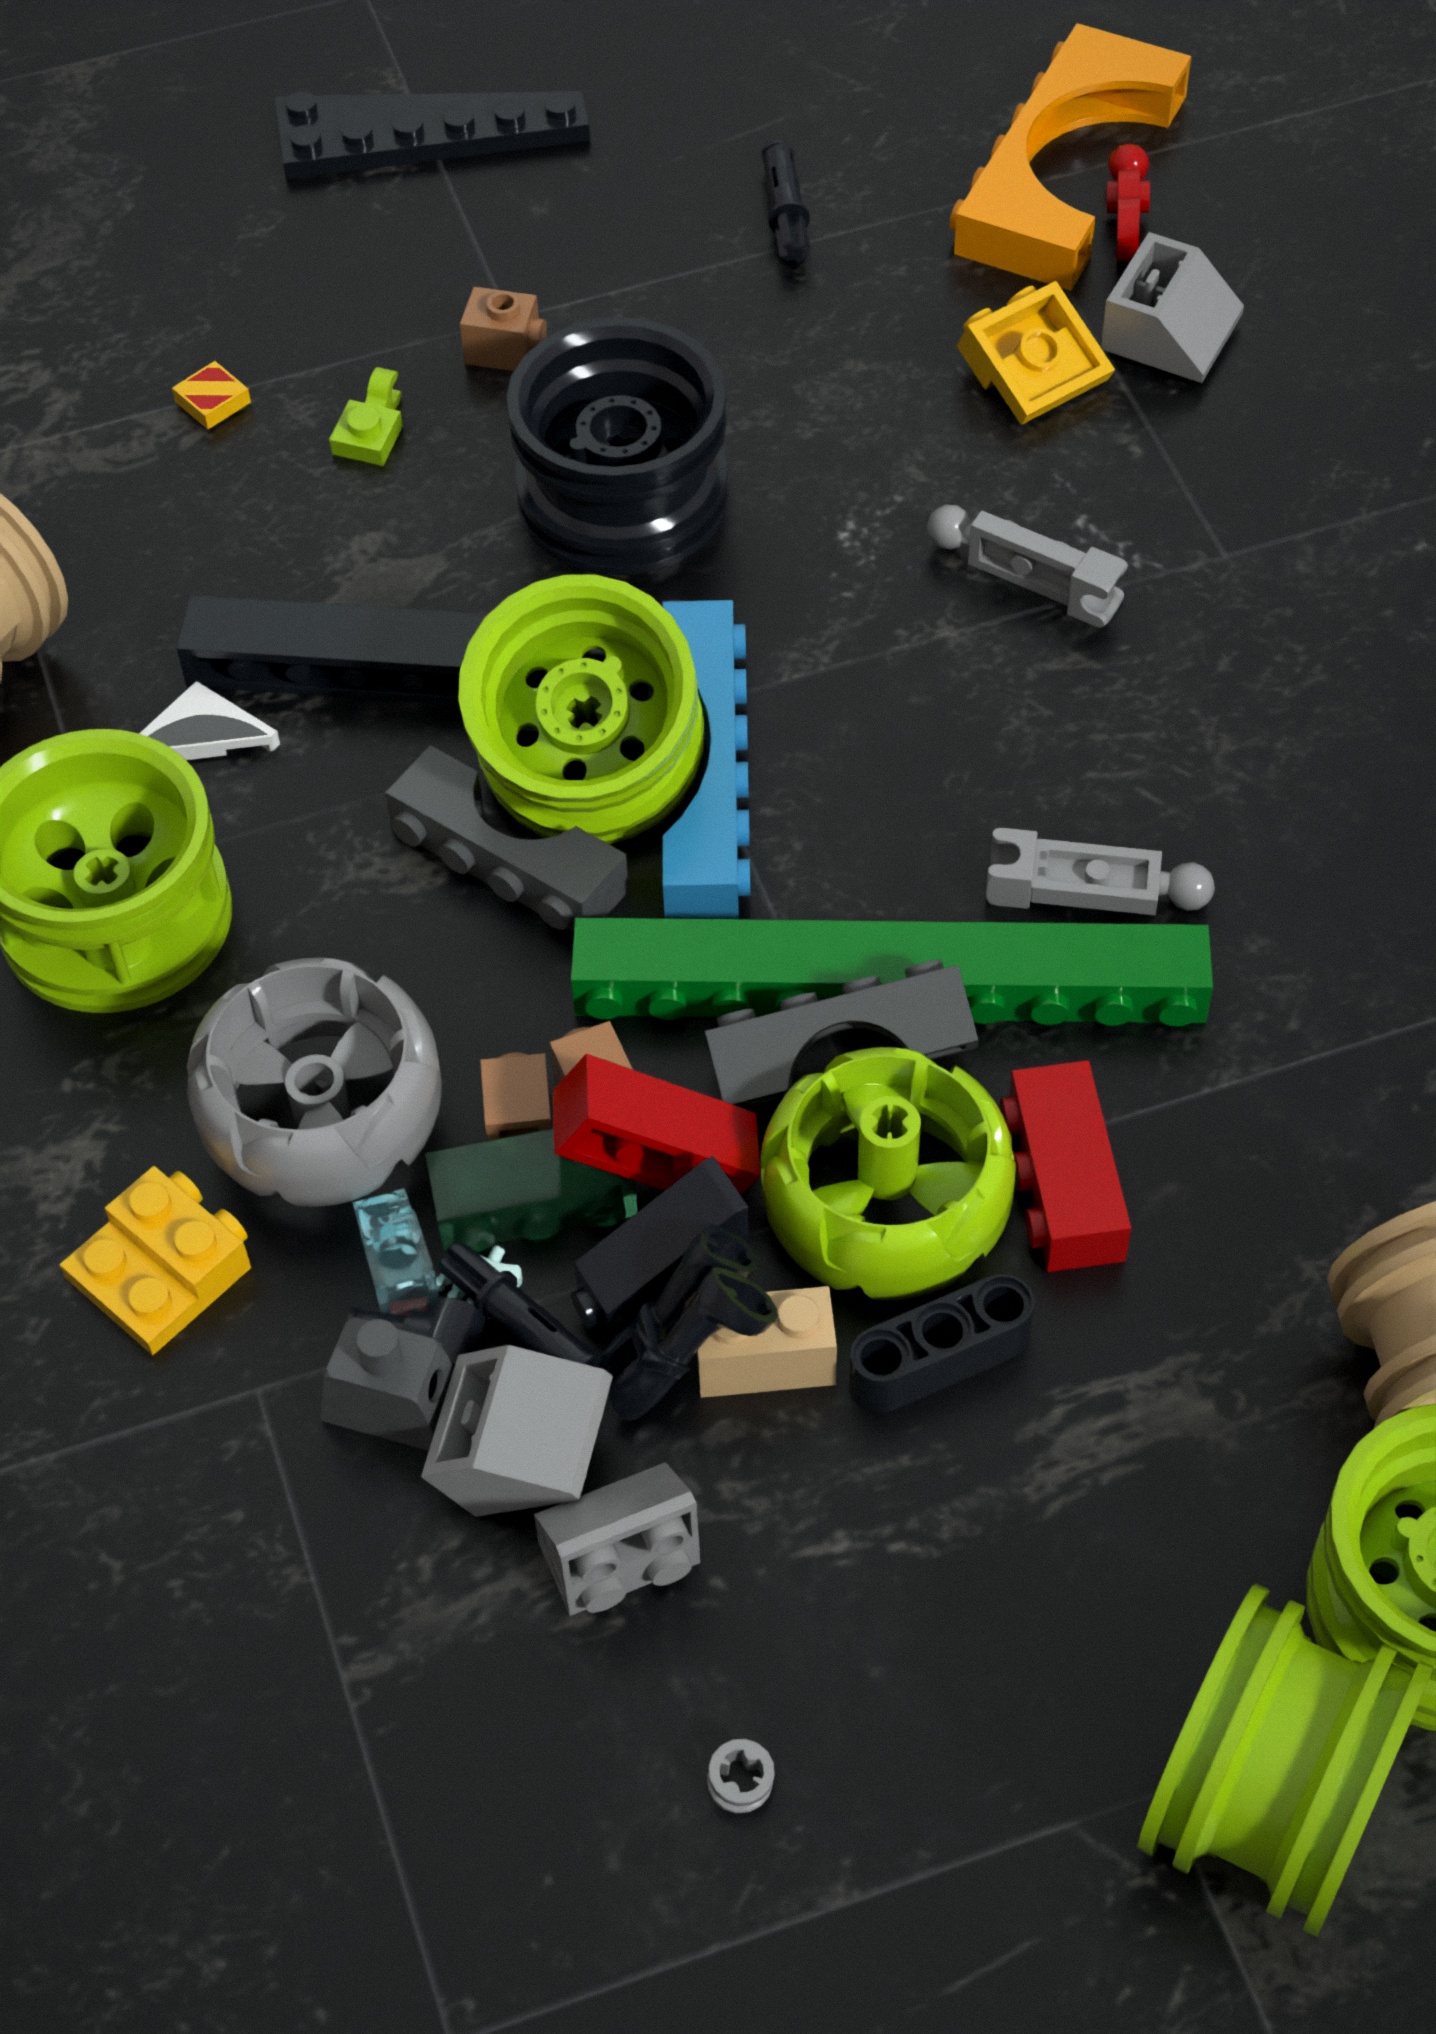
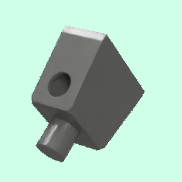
[320,1317,454,1451]

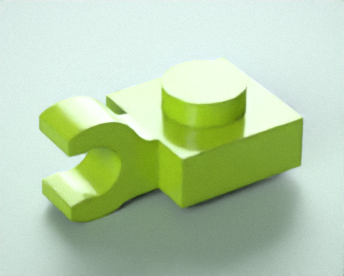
[329,367,403,466]

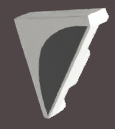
[139,681,280,760]

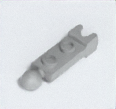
[927,505,1128,628]
[985,828,1215,915]

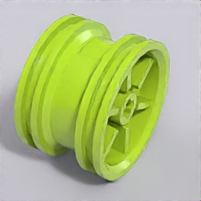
[458,574,704,844]
[1306,1403,1436,1731]
[1137,1583,1434,1938]

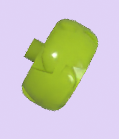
[761,1047,1016,1301]

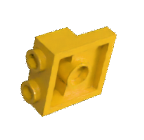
[956,281,1115,425]
[59,1166,251,1356]

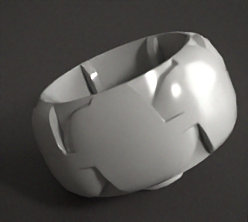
[187,957,442,1207]

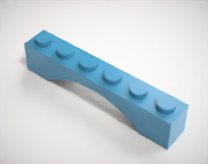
[663,600,751,919]

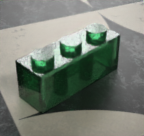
[425,1129,638,1253]

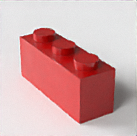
[553,1053,761,1195]
[999,1060,1131,1272]

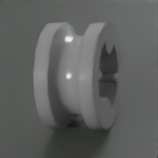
[707,1739,775,1813]

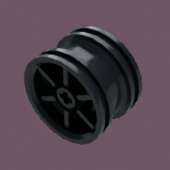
[506,317,729,575]

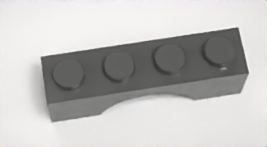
[385,745,629,933]
[705,959,978,1109]

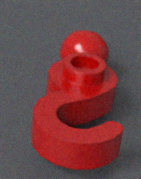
[1107,143,1150,263]

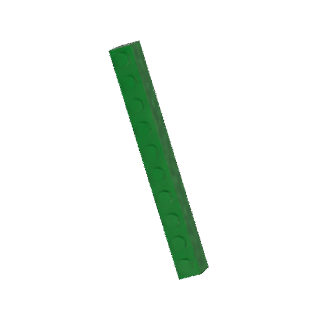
[571,918,1213,1026]

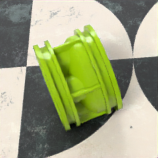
[0,729,232,1013]

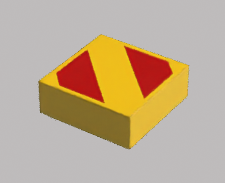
[172,361,251,430]

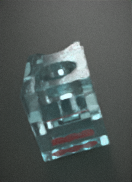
[352,1188,439,1315]

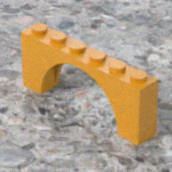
[949,23,1191,291]

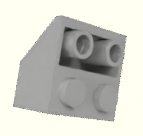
[1101,232,1244,383]
[421,1345,613,1517]
[534,1462,700,1616]

